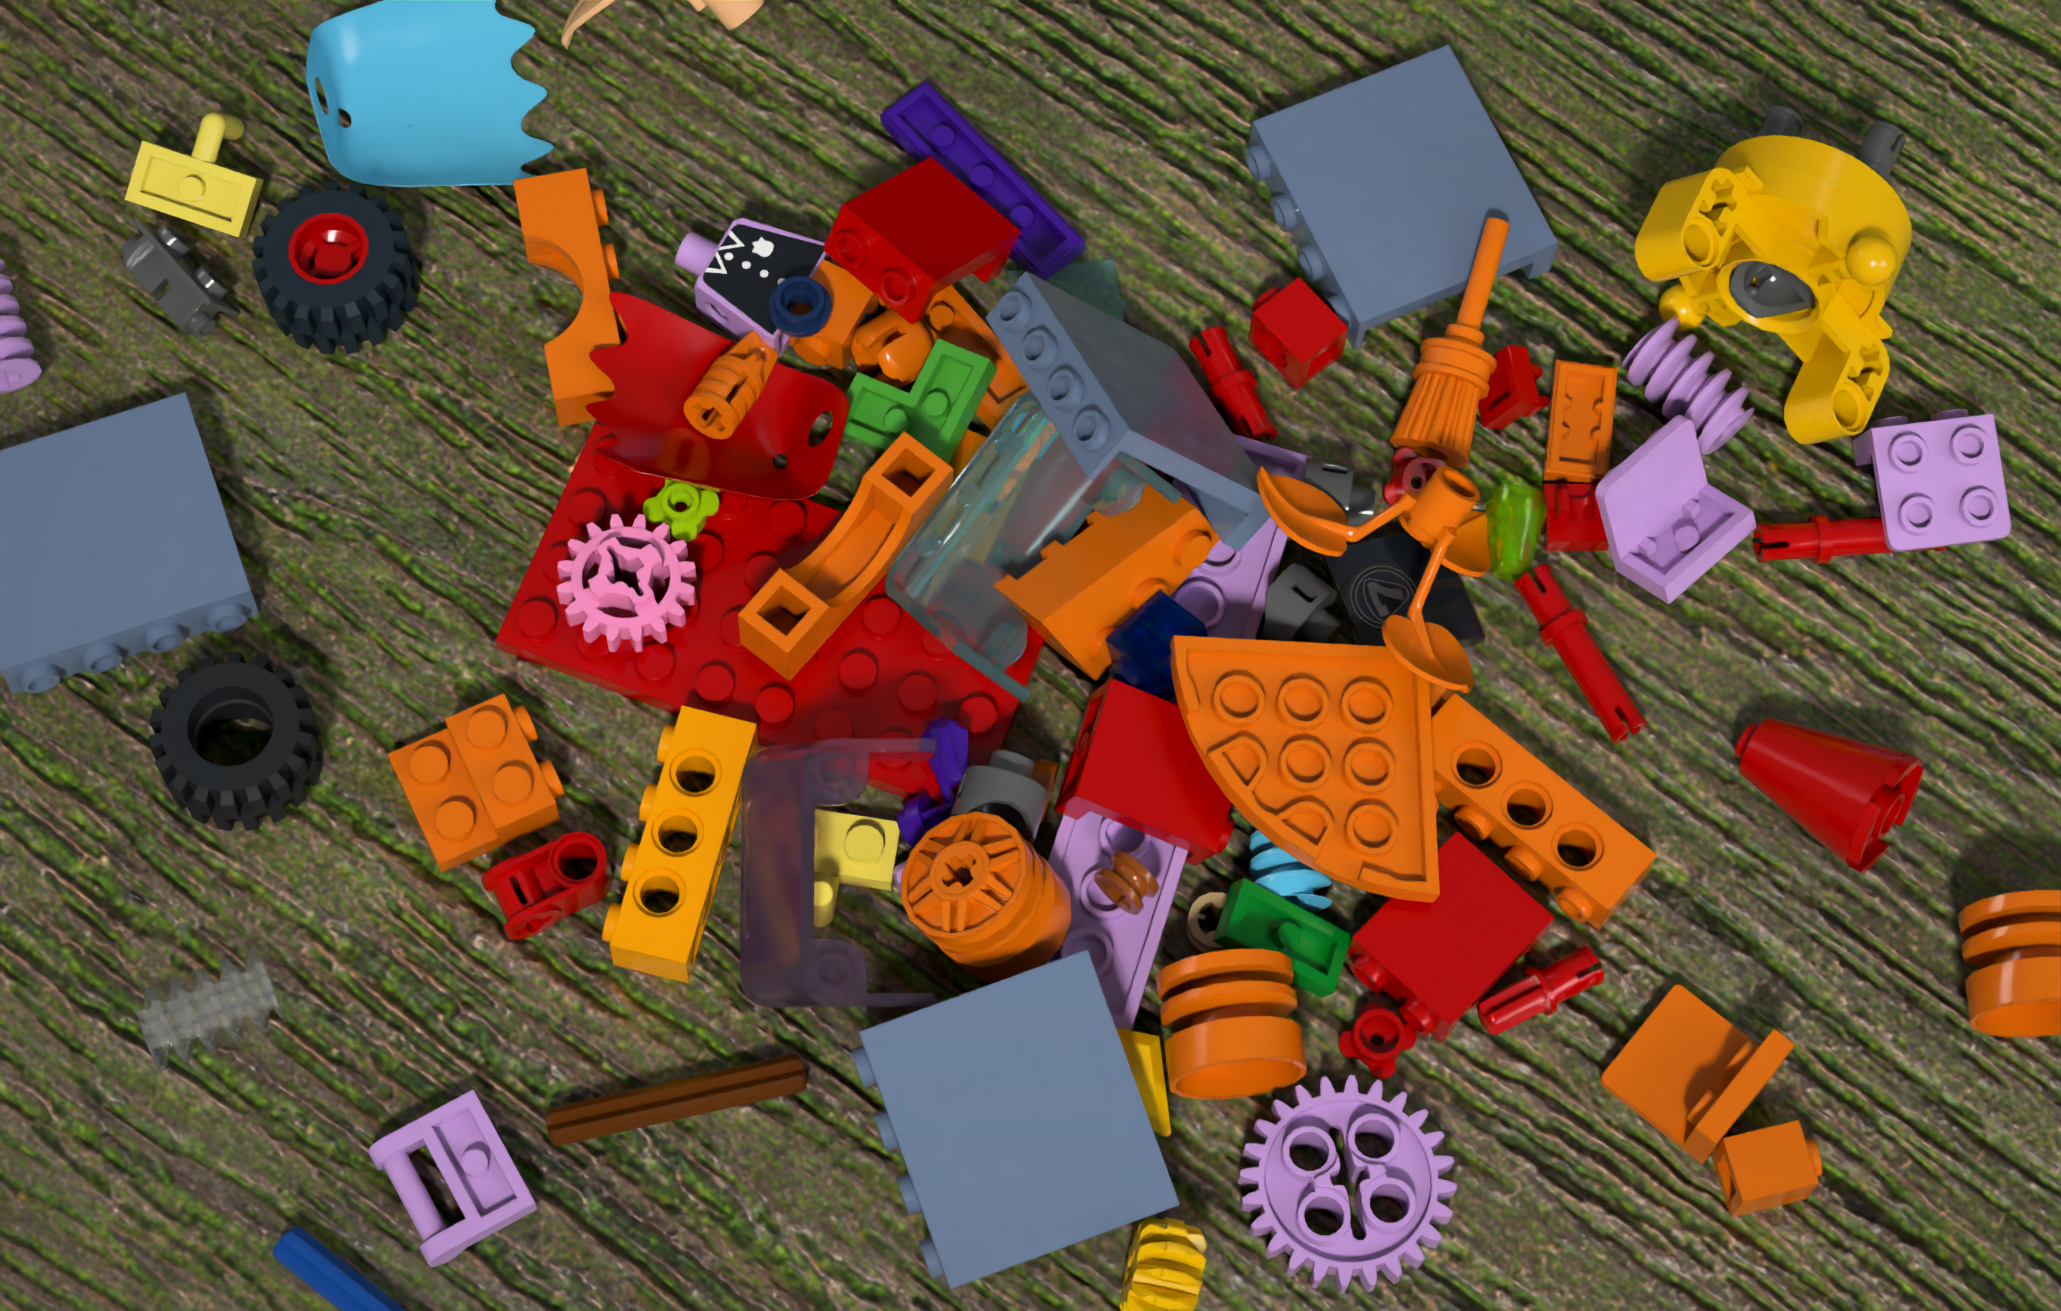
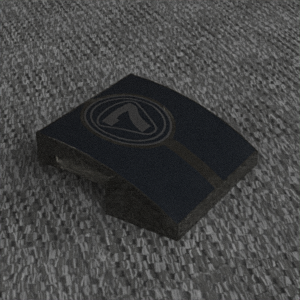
[1322,531,1486,649]

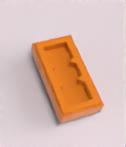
[1542,359,1618,484]

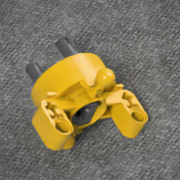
[1635,106,1912,445]

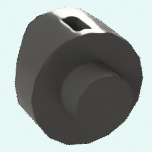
[1303,458,1376,526]
[1256,563,1344,643]
[950,750,1049,845]

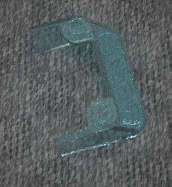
[885,390,1183,703]

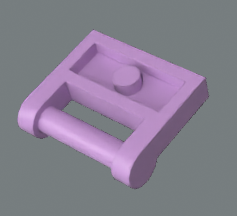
[368,1090,537,1267]

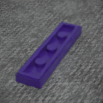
[880,81,1085,281]

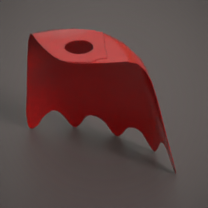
[586,292,849,501]

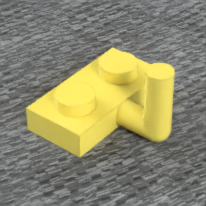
[124,112,264,238]
[763,803,901,927]

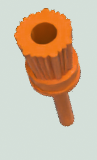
[1390,218,1510,468]

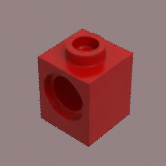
[1248,277,1349,390]

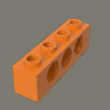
[1431,693,1657,930]

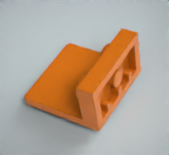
[1599,984,1795,1165]

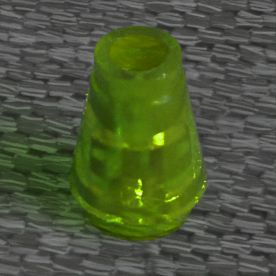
[1485,485,1548,581]

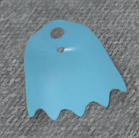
[306,0,554,187]

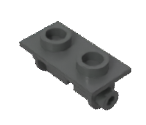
[120,217,240,339]

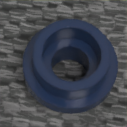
[769,276,832,338]

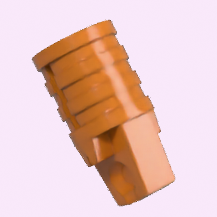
[684,331,779,439]

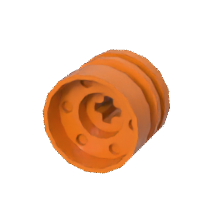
[901,811,1072,983]
[1958,890,2061,1037]
[1156,949,1307,1100]

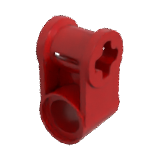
[481,831,614,940]

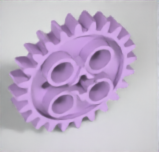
[1238,1075,1457,1294]

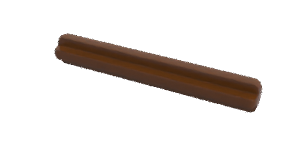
[545,1054,807,1146]

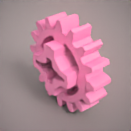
[556,514,697,653]

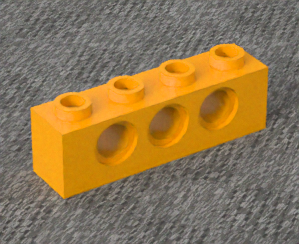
[602,705,759,984]

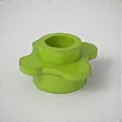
[643,479,719,543]

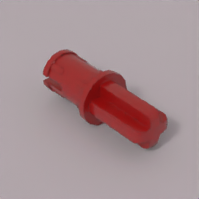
[1476,945,1604,1035]

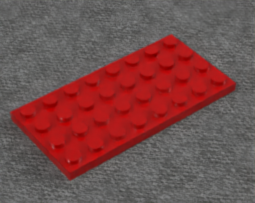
[495,423,1046,805]

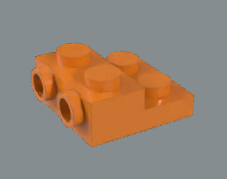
[387,693,564,873]

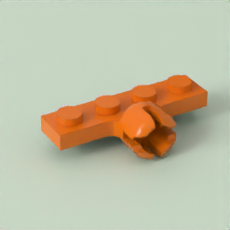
[850,285,1039,431]

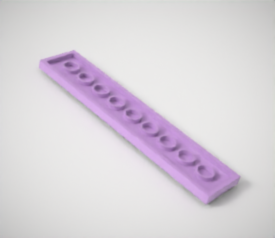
[1047,433,1313,1031]

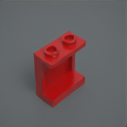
[824,156,1021,324]
[1054,678,1234,866]
[1346,830,1555,1043]

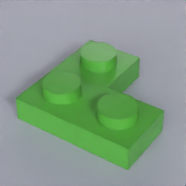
[829,338,998,464]

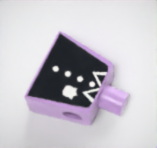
[675,218,831,362]

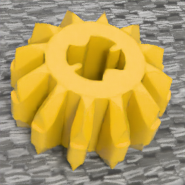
[1119,1217,1207,1311]

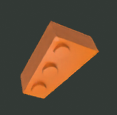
[993,472,1220,681]

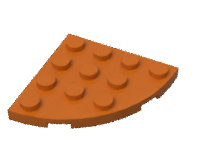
[1169,635,1440,903]

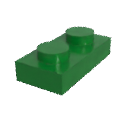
[1213,878,1352,998]

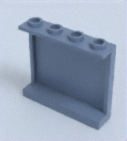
[1244,45,1559,350]
[985,271,1271,551]
[0,392,259,694]
[851,949,1180,1289]

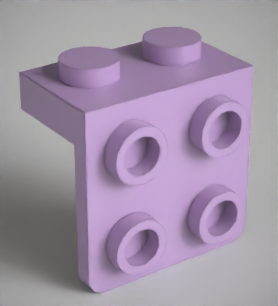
[1852,409,2011,552]
[1595,415,1757,604]

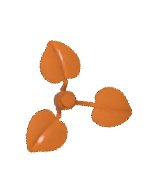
[1256,465,1491,694]

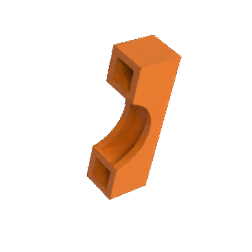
[513,168,627,427]
[738,431,954,681]

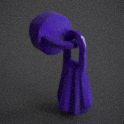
[897,717,970,846]

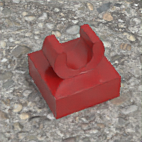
[1478,345,1550,430]
[1541,484,1609,551]

